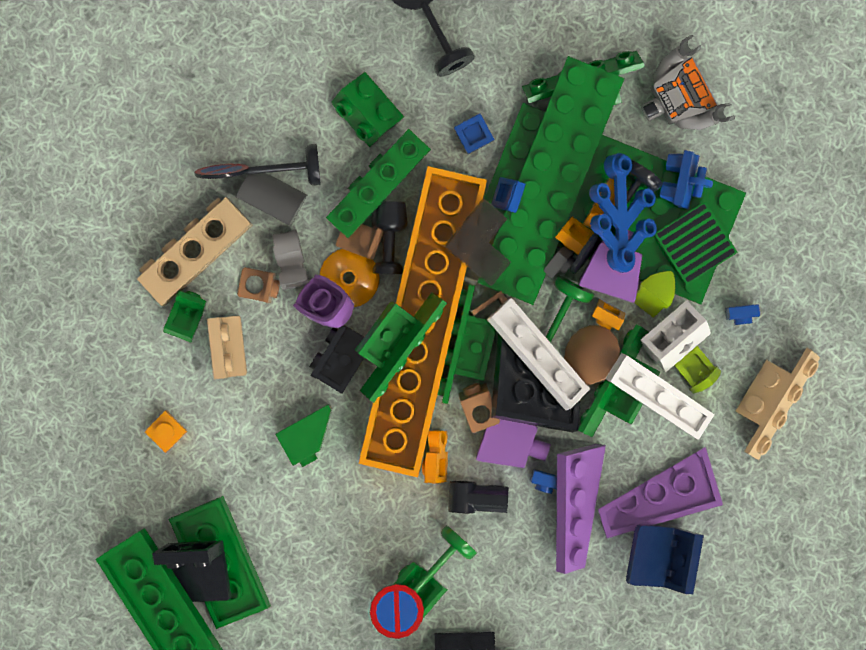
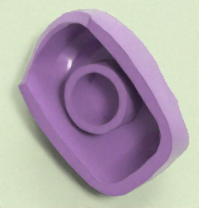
[293,274,354,328]

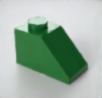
[275,404,333,467]

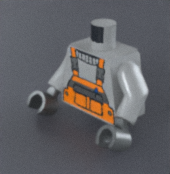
[641,35,735,130]

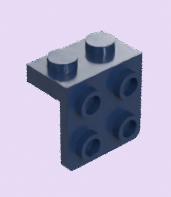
[626,524,704,595]

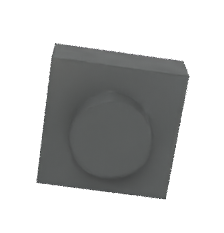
[544,246,575,279]

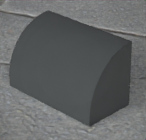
[235,173,308,226]

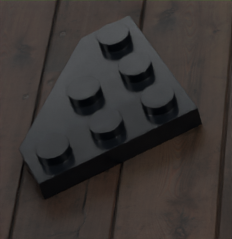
[491,333,580,433]

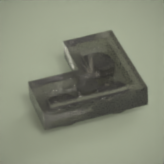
[444,199,511,286]

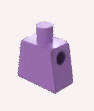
[578,230,642,303]
[476,419,551,468]

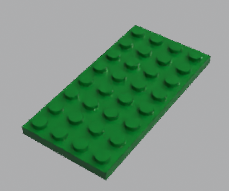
[479,103,746,305]

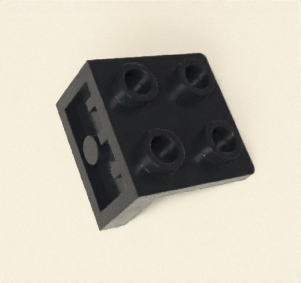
[152,540,232,602]

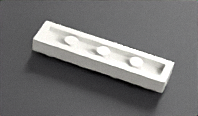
[487,298,590,410]
[605,353,715,440]

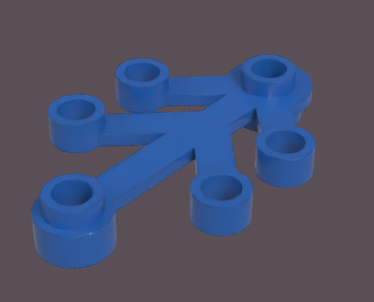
[589,153,657,273]

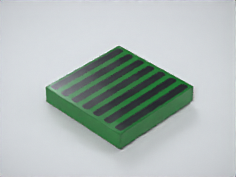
[654,201,738,285]

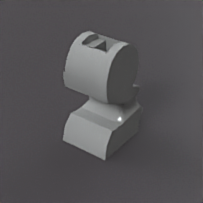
[273,229,309,290]

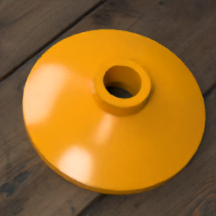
[320,249,379,307]

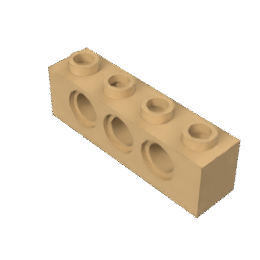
[137,197,253,306]

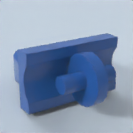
[660,150,713,209]

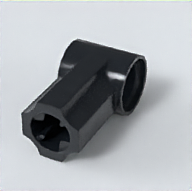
[448,481,509,514]

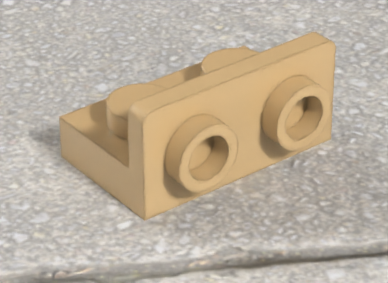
[207,316,247,379]

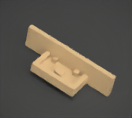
[736,348,820,460]

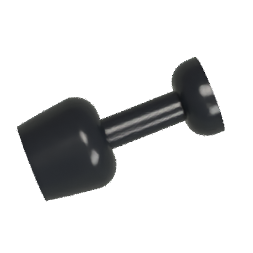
[371,201,408,274]

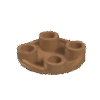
[564,325,620,385]

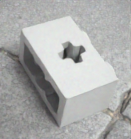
[641,300,711,373]

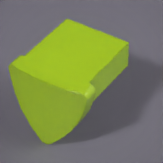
[635,271,675,318]
[674,346,721,394]

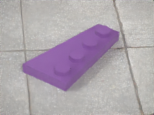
[556,444,606,574]
[598,447,723,539]

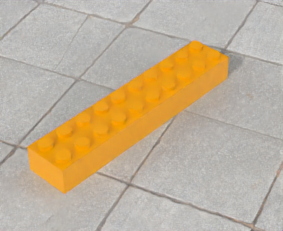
[359,166,487,477]

